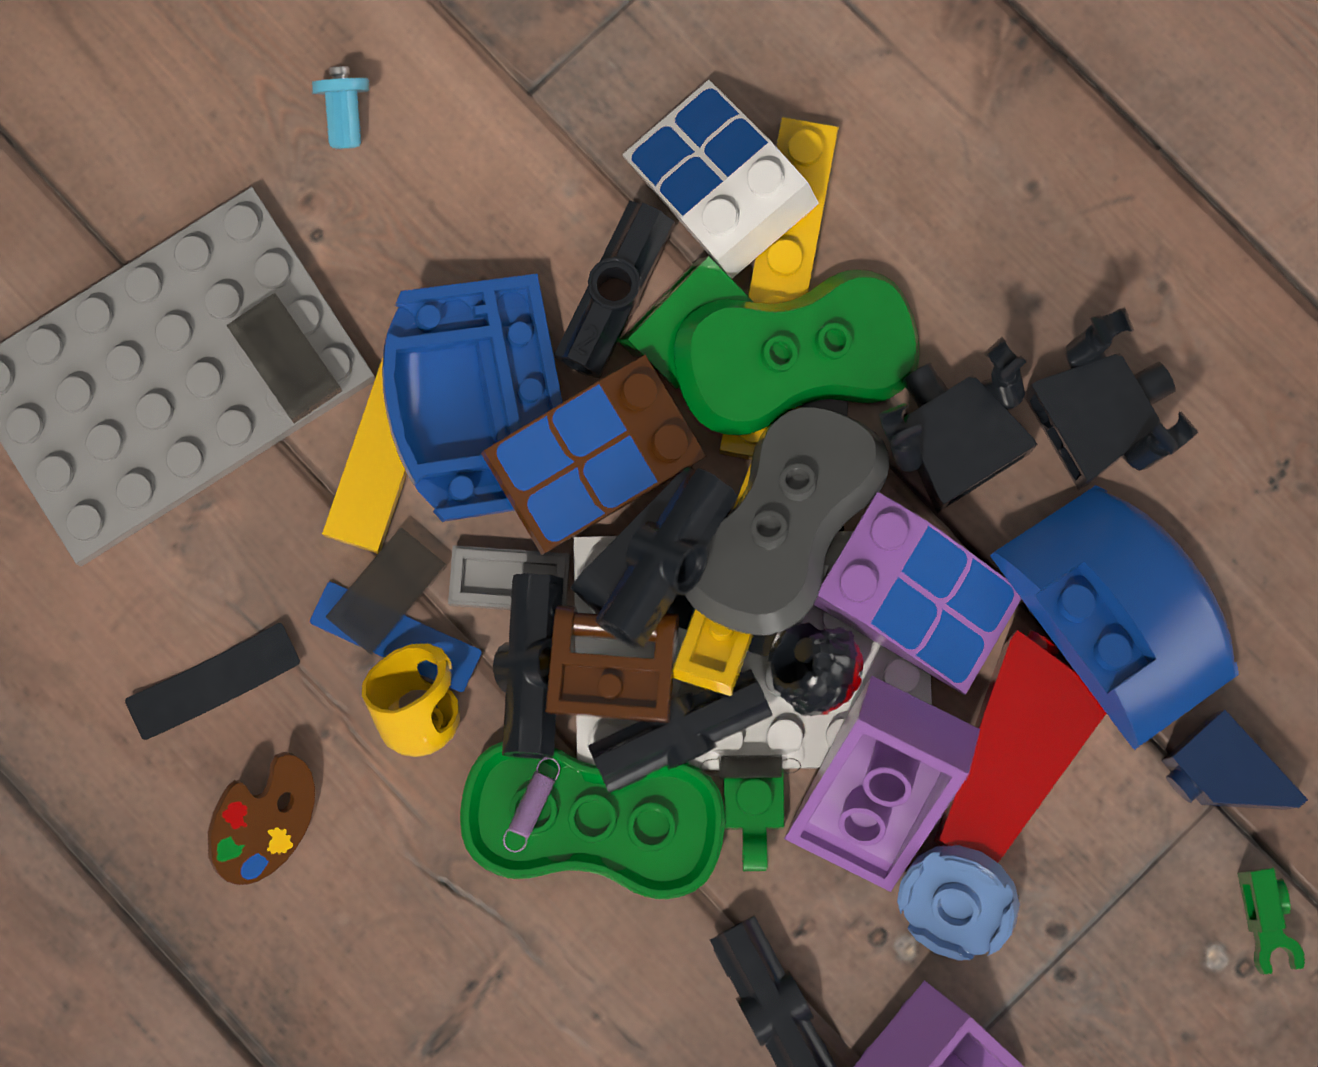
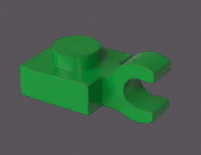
[724,768,784,871]
[1237,868,1305,975]

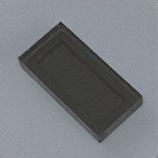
[226,293,342,423]
[325,527,447,656]

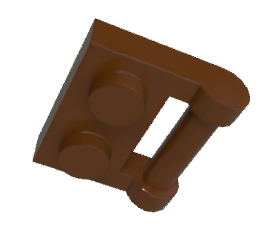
[546,605,679,723]

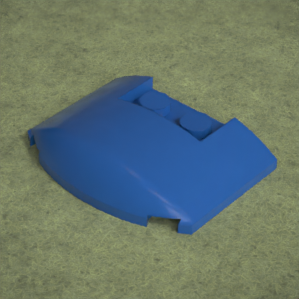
[382,274,563,522]
[990,485,1239,750]

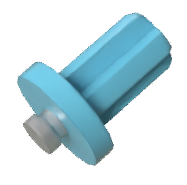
[312,66,370,149]

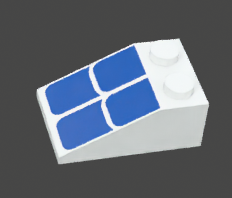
[622,80,819,279]

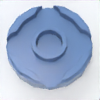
[897,845,1020,960]

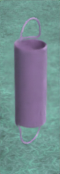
[503,758,560,852]

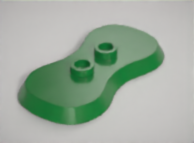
[674,269,920,435]
[460,742,725,899]

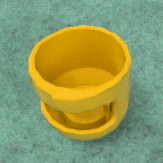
[362,643,460,757]

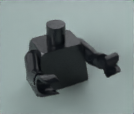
[1024,307,1198,491]
[879,337,1038,513]

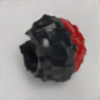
[767,622,864,716]

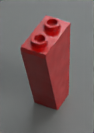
[934,630,1107,863]

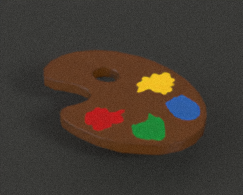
[208,752,315,885]

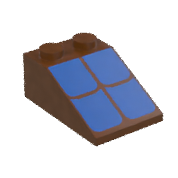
[481,355,707,555]

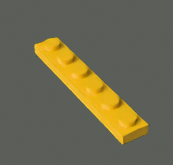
[719,117,838,460]

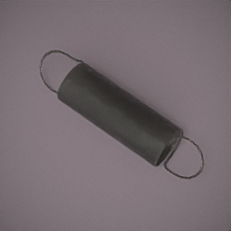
[700,754,801,779]

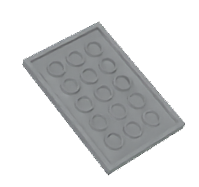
[0,187,375,567]

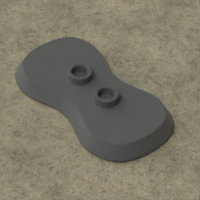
[685,408,889,635]

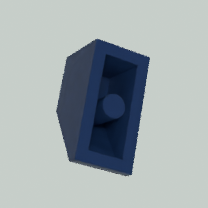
[1161,710,1308,810]

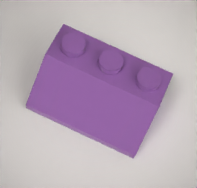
[854,980,1024,1067]

